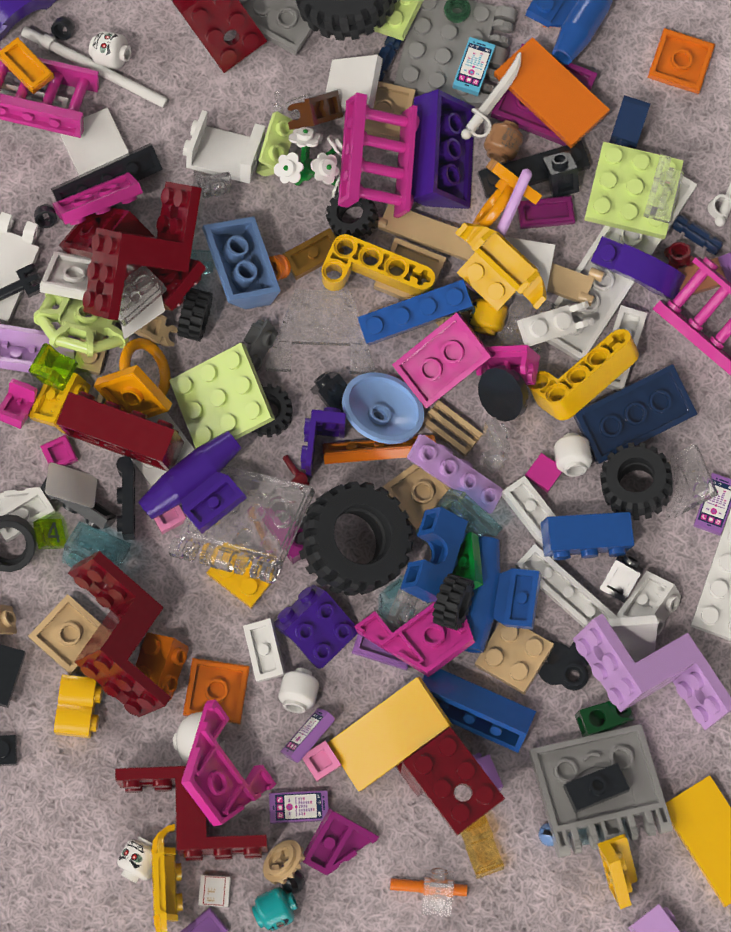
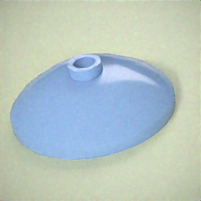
[342,372,424,444]

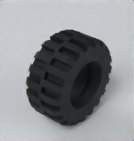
[296,0,397,41]
[298,481,413,596]

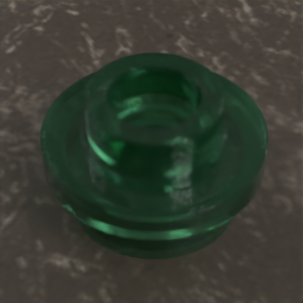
[444,0,471,23]

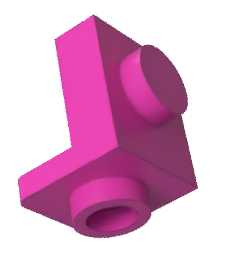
[0,379,37,429]

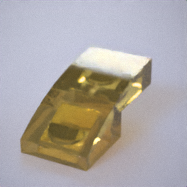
[460,815,504,879]

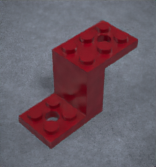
[171,0,267,73]
[83,181,202,320]
[59,207,207,311]
[68,551,171,717]
[396,727,505,836]
[115,766,268,861]

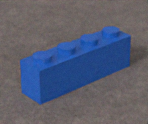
[357,279,474,345]
[422,669,536,753]

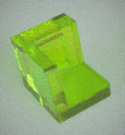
[28,343,78,391]

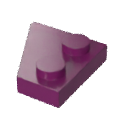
[302,808,379,876]

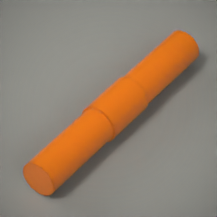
[390,878,467,897]

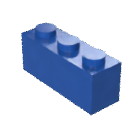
[540,512,634,560]

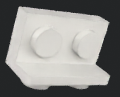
[616,571,681,635]

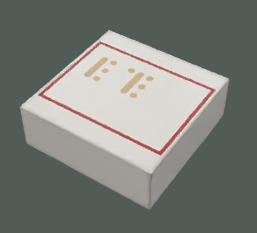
[198,875,231,908]

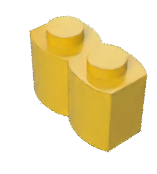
[54,674,103,739]

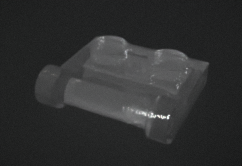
[494,298,556,355]

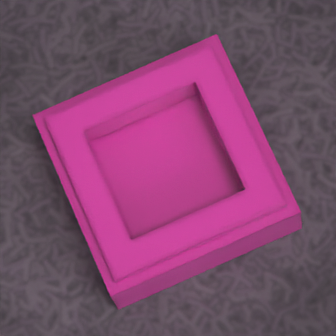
[40,435,78,467]
[525,453,563,493]

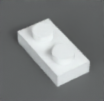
[243,618,286,683]

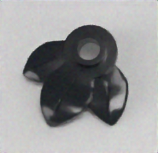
[538,641,589,691]

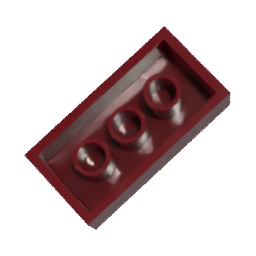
[56,391,184,471]

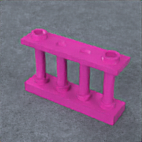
[0,49,99,138]
[338,93,419,218]
[653,257,731,376]

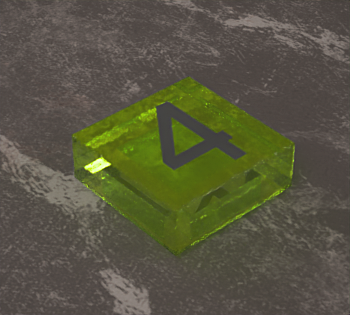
[33,519,67,549]

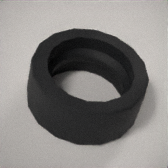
[0,514,37,572]

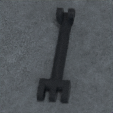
[0,264,41,301]

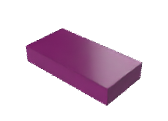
[517,196,575,229]

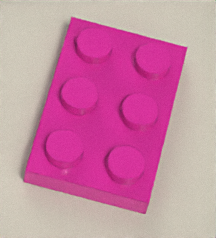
[52,172,143,225]
[392,312,493,409]

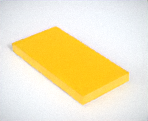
[327,677,453,792]
[666,775,731,908]

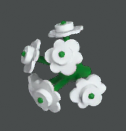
[274,127,343,199]

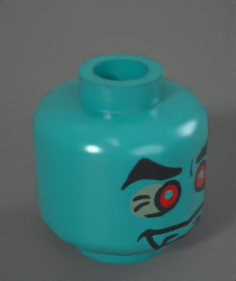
[252,887,298,931]

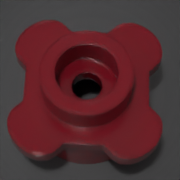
[664,242,695,269]

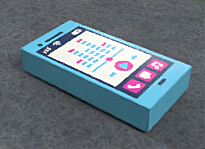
[452,37,495,96]

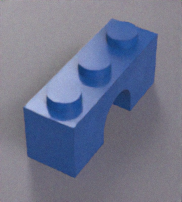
[400,507,468,603]

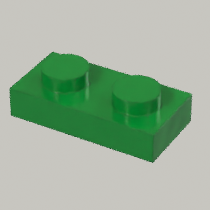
[452,532,483,589]

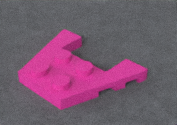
[354,602,475,677]
[181,699,276,826]

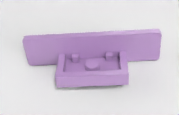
[0,324,76,375]
[407,434,503,514]

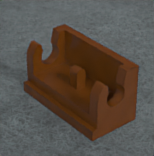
[288,90,343,130]

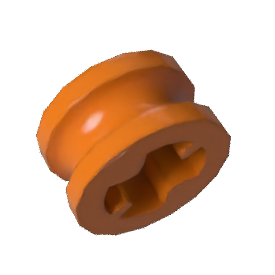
[269,254,291,280]

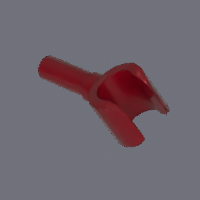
[282,455,309,494]

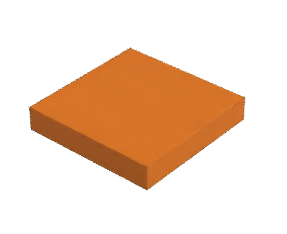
[647,28,715,94]
[183,658,250,724]

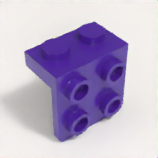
[300,407,346,478]
[274,585,357,669]

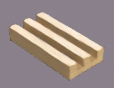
[422,400,483,457]

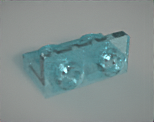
[62,521,131,568]

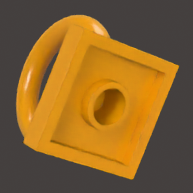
[472,158,542,228]
[93,338,173,418]

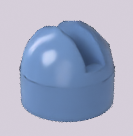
[538,822,554,847]

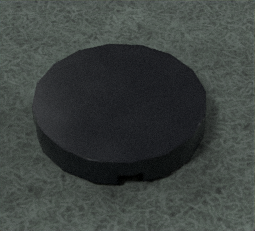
[478,365,529,422]

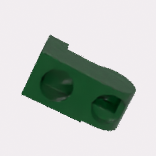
[574,701,635,737]

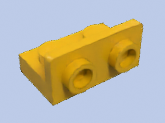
[28,367,91,434]
[206,543,273,609]
[597,834,638,909]

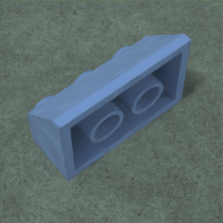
[202,216,281,310]

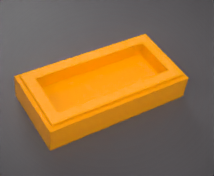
[0,37,54,94]

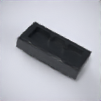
[563,763,630,813]

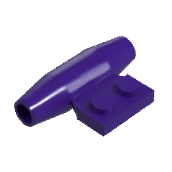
[138,431,246,534]

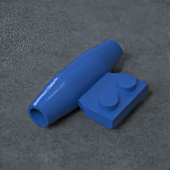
[525,0,613,65]
[464,536,541,653]

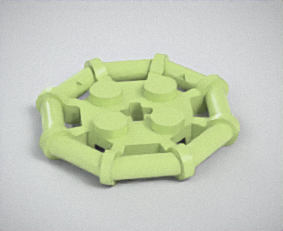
[33,293,130,357]

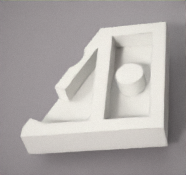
[0,487,56,543]

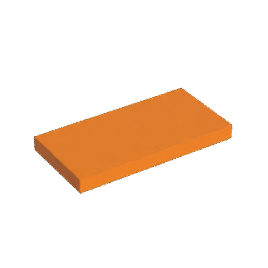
[494,37,610,148]

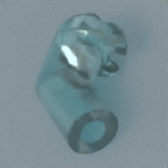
[378,578,405,619]

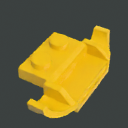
[455,222,547,311]
[151,824,183,932]

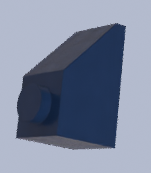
[609,95,651,149]

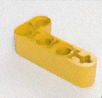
[321,234,435,296]
[528,329,639,420]

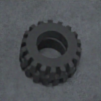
[600,442,673,520]

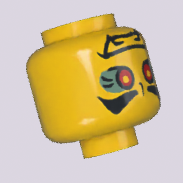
[469,298,508,336]

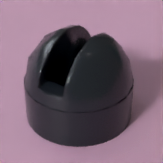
[51,16,75,40]
[34,204,57,228]
[282,870,305,894]

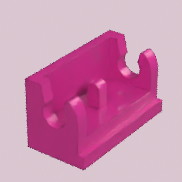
[476,345,540,385]

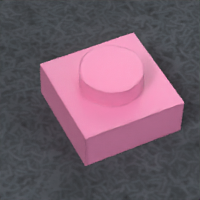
[154,505,187,535]
[302,741,341,782]

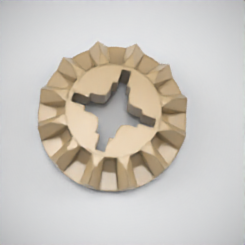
[263,840,305,885]

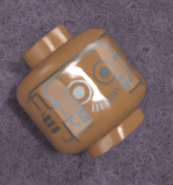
[483,120,524,163]

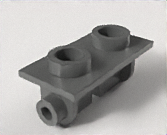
[244,319,278,372]

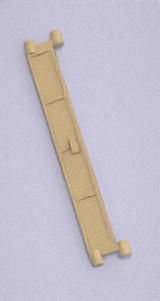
[375,204,605,307]

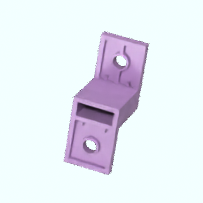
[573,614,731,730]

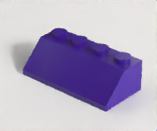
[411,89,475,209]

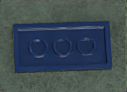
[573,364,697,464]

